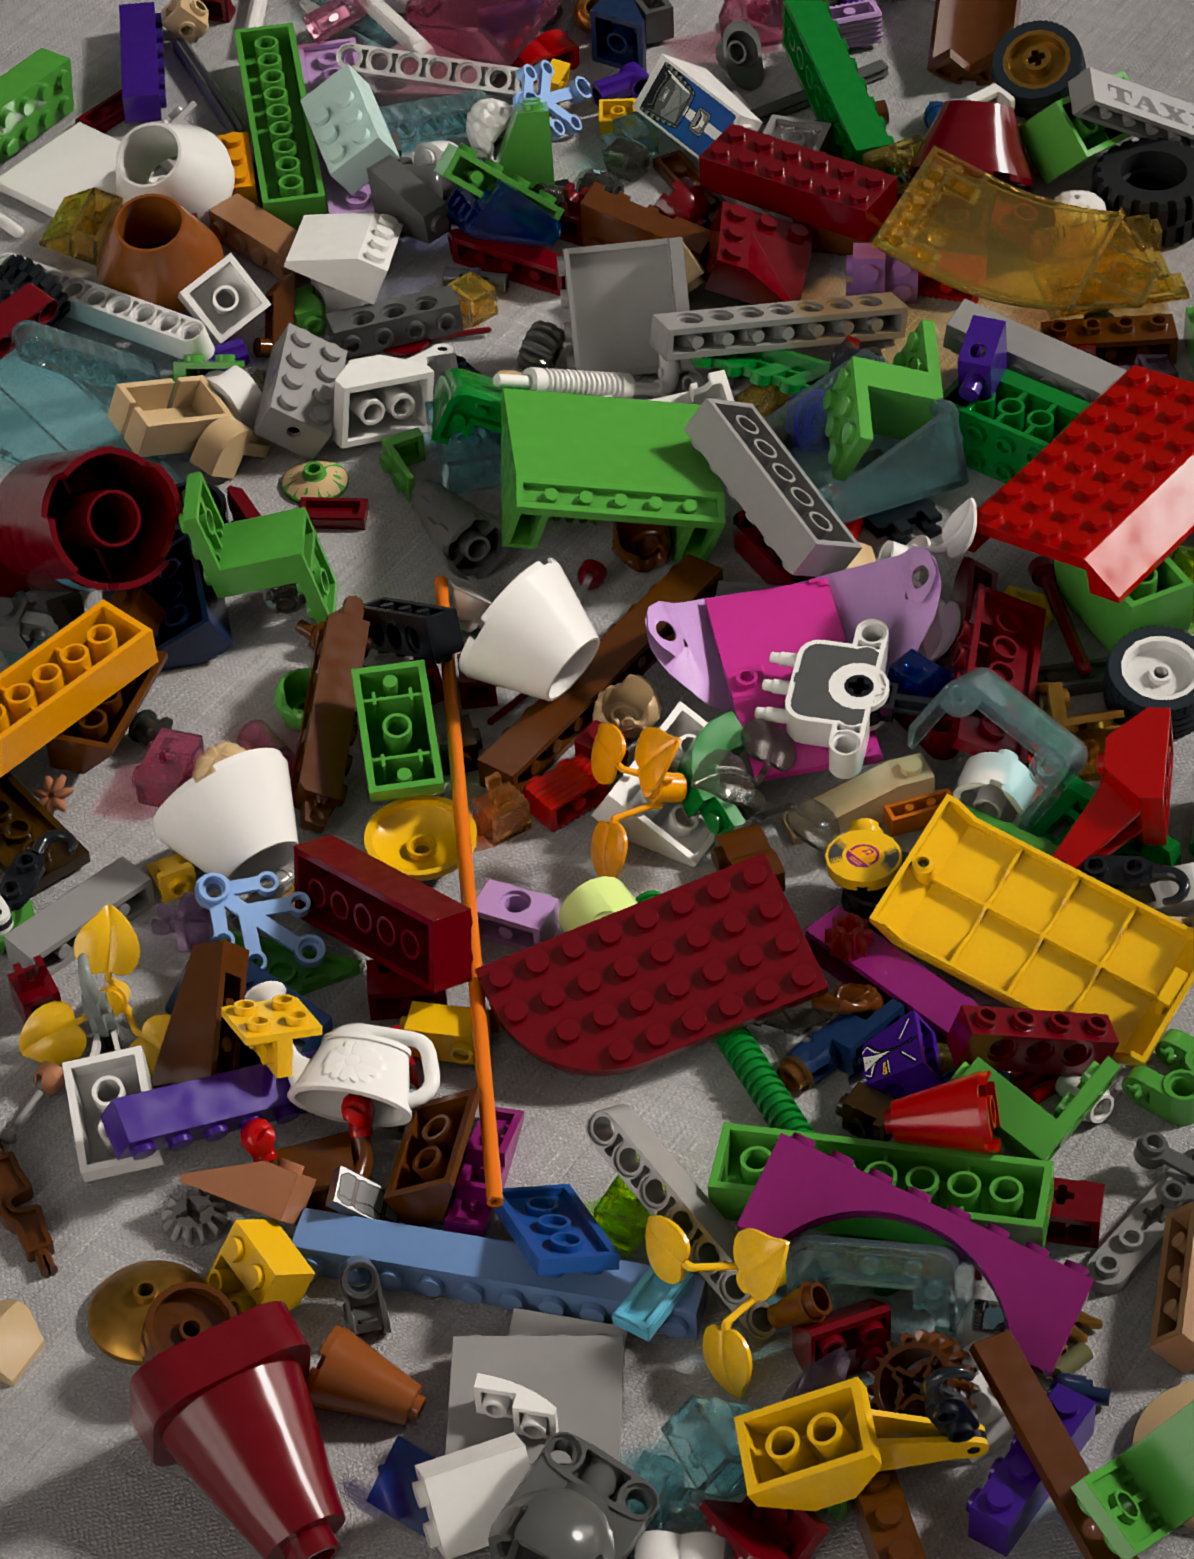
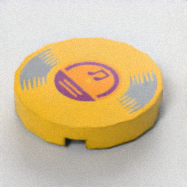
[825,829,902,891]

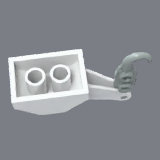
[62,953,165,1182]

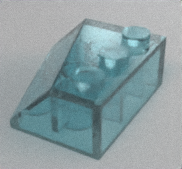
[425,400,501,494]

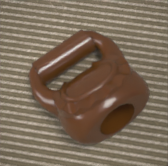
[812,982,885,1019]

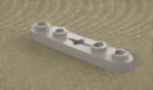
[1087,1149,1194,1295]

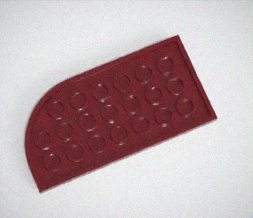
[475,853,829,1076]

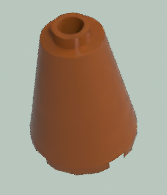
[306,1325,427,1426]

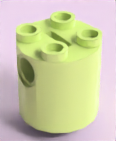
[558,876,638,933]

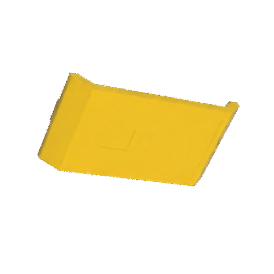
[869,794,1194,1066]

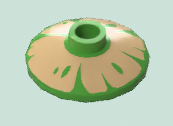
[281,459,349,503]

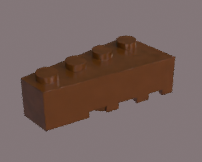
[580,181,710,277]

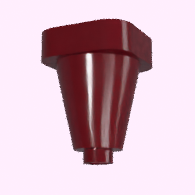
[129,1301,345,1559]

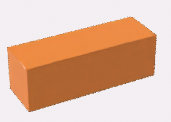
[883,787,953,837]

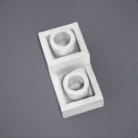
[474,1373,559,1439]

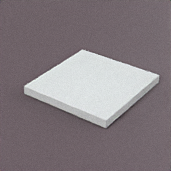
[0,122,167,232]

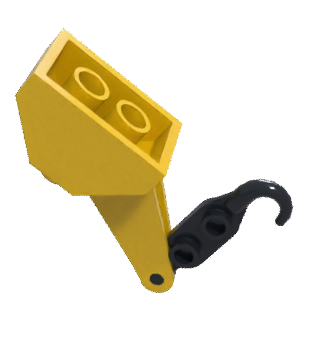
[734,1366,989,1511]

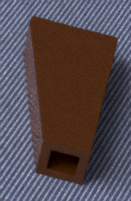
[151,939,249,1089]

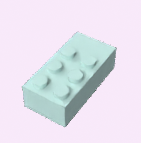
[300,63,400,195]

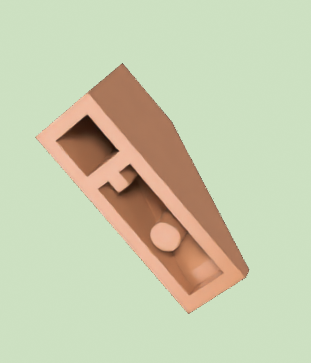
[179,1158,317,1225]

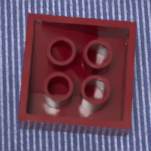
[704,201,813,305]

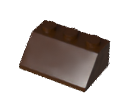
[383,1087,482,1227]

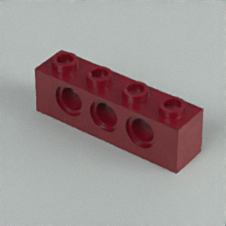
[946,1005,1119,1076]

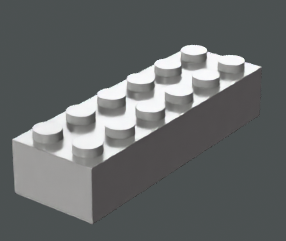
[684,398,862,577]

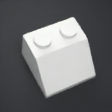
[178,253,272,346]

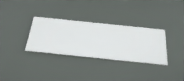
[508,1308,628,1347]

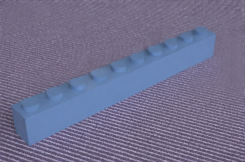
[292,1208,708,1340]

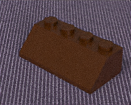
[46,650,168,774]

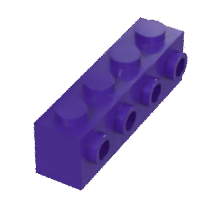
[966,1383,1096,1557]

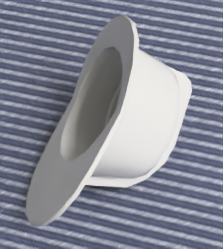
[449,578,494,633]

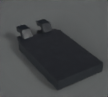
[821,451,942,545]

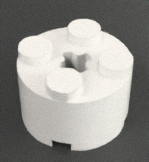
[953,749,1037,827]

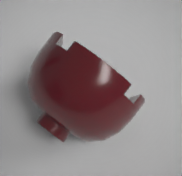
[654,177,710,228]

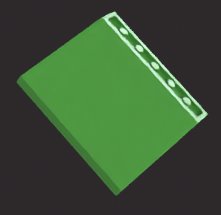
[501,388,726,562]

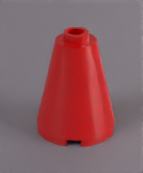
[884,1070,1001,1154]

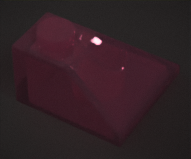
[718,0,783,47]

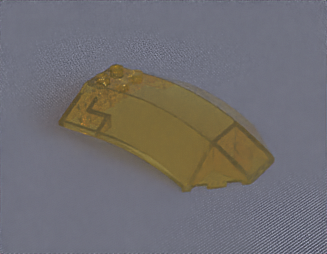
[871,145,1162,310]

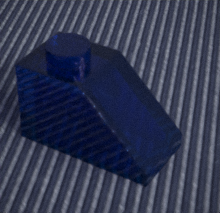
[887,649,954,698]

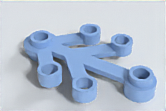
[513,60,592,140]
[194,871,325,971]

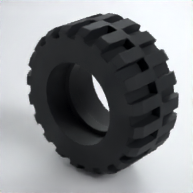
[1091,137,1194,249]

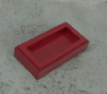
[299,497,369,530]

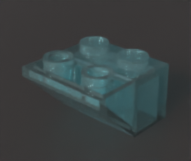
[661,1393,754,1500]

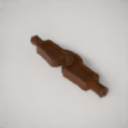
[0,1139,58,1278]

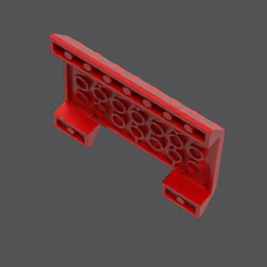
[967,365,1194,603]

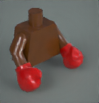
[240,1093,375,1214]

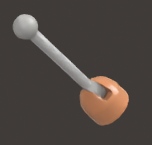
[0,1061,65,1144]

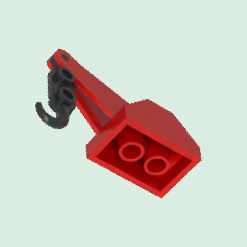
[1052,707,1191,905]

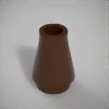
[767,1281,832,1330]

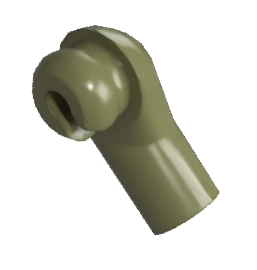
[1034,1342,1093,1378]

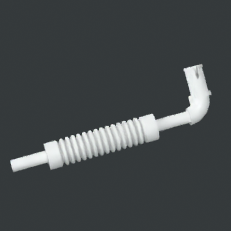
[493,355,682,399]

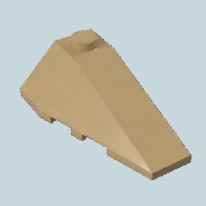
[781,752,935,845]

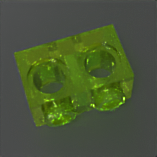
[594,1154,667,1256]

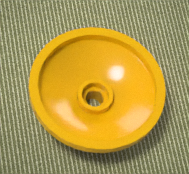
[364,795,477,881]

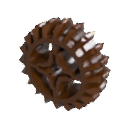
[866,1329,981,1417]

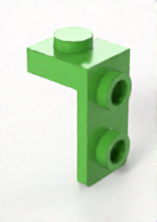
[169,354,245,395]
[379,427,426,503]

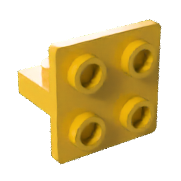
[221,994,322,1078]

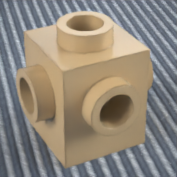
[162,0,209,44]

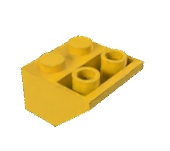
[204,1218,315,1315]

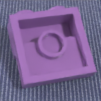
[846,243,919,304]

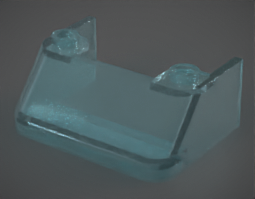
[907,667,1088,832]

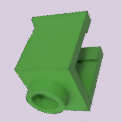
[294,285,327,336]

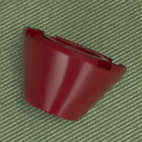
[907,100,1034,191]

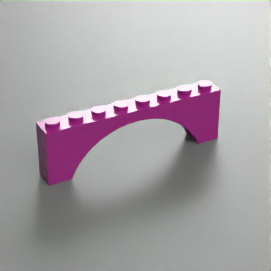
[737,1132,1094,1379]

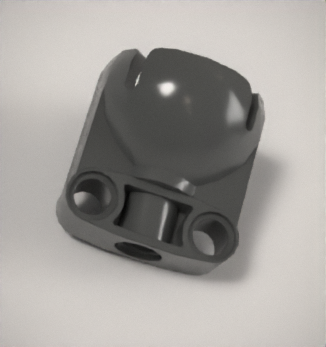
[488,1432,659,1559]

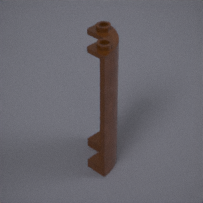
[927,0,1021,86]

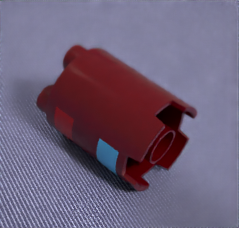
[0,446,183,592]

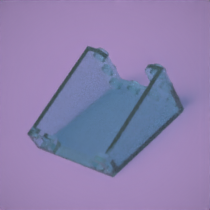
[764,348,969,523]

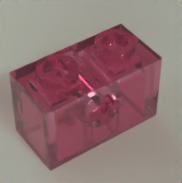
[132,728,204,807]

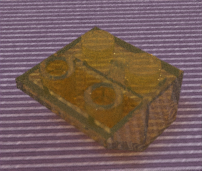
[39,187,123,266]

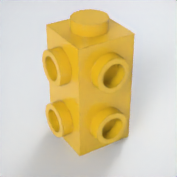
[399,1001,491,1065]

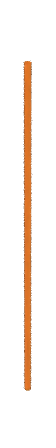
[434,576,504,1208]

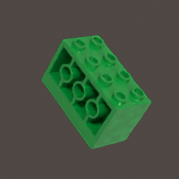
[933,369,1090,484]

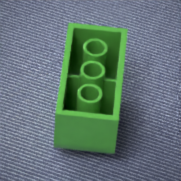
[1019,70,1135,185]
[1054,556,1194,652]

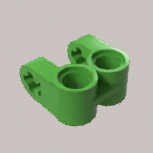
[1121,1029,1194,1126]

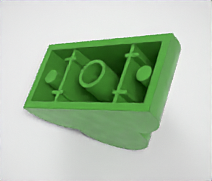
[351,659,444,803]

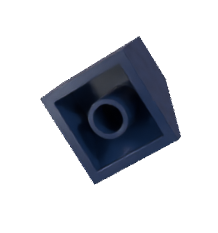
[590,0,647,72]

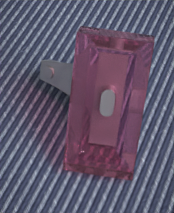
[300,0,366,44]

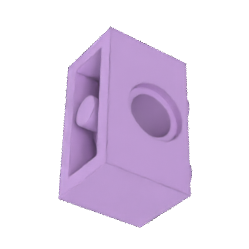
[476,879,560,950]

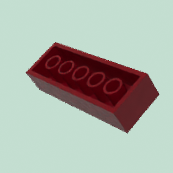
[699,124,897,243]
[293,835,473,993]

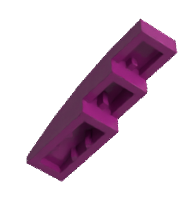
[444,1107,524,1237]

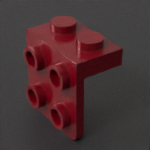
[699,1496,830,1559]

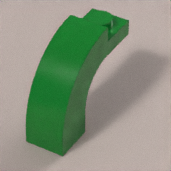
[677,711,751,836]

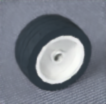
[1103,626,1194,739]

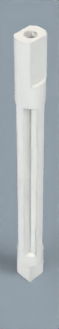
[353,0,436,55]

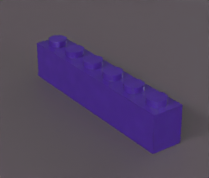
[119,2,167,123]
[100,1050,317,1160]

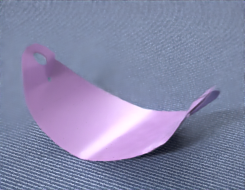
[645,546,942,715]

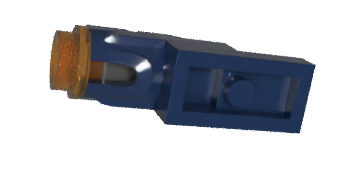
[776,999,905,1093]

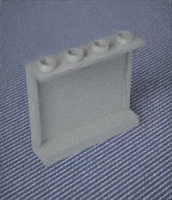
[557,237,695,375]
[445,1334,625,1466]

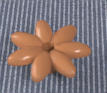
[33,775,73,815]

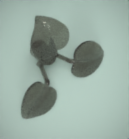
[691,718,841,854]

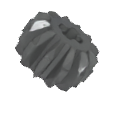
[517,320,565,370]

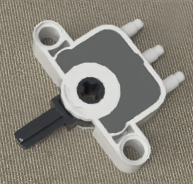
[755,619,947,779]

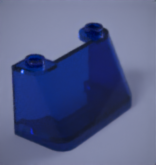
[446,157,563,248]

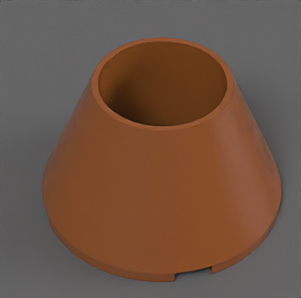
[97,194,224,315]

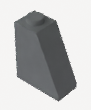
[367,155,451,244]

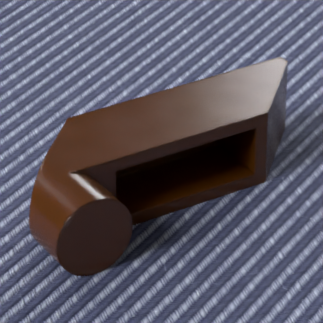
[253,274,295,358]

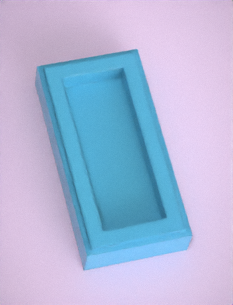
[612,1266,694,1342]

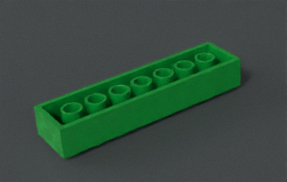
[782,0,896,175]

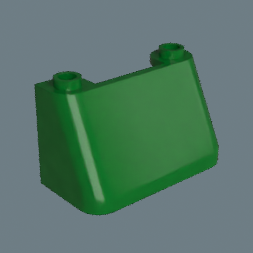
[431,368,521,445]

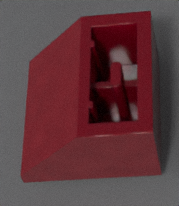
[792,1298,891,1389]

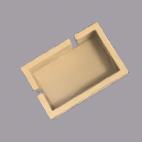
[107,375,234,457]

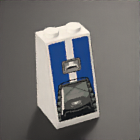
[633,54,763,159]

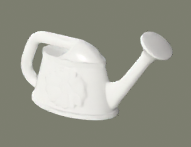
[244,981,440,1127]

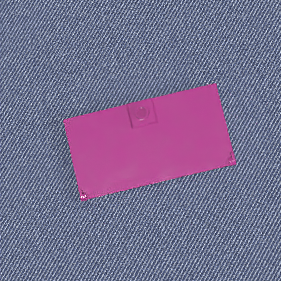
[704,577,883,782]

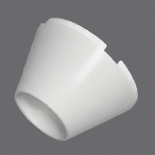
[116,122,235,228]
[459,558,600,701]
[152,748,299,882]

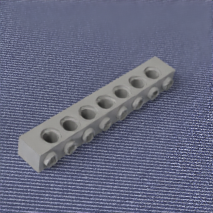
[650,292,909,361]

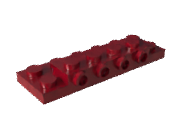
[945,584,1046,765]

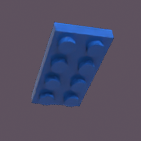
[493,1184,620,1278]

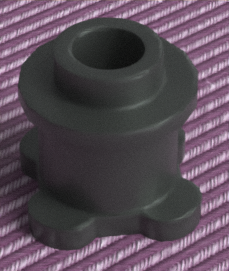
[128,709,176,758]

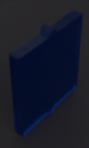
[366,1436,436,1538]

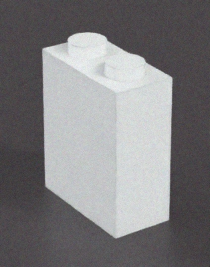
[412,1432,531,1559]

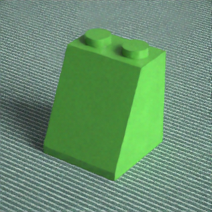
[495,97,555,188]

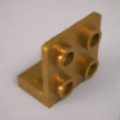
[1033,682,1125,734]

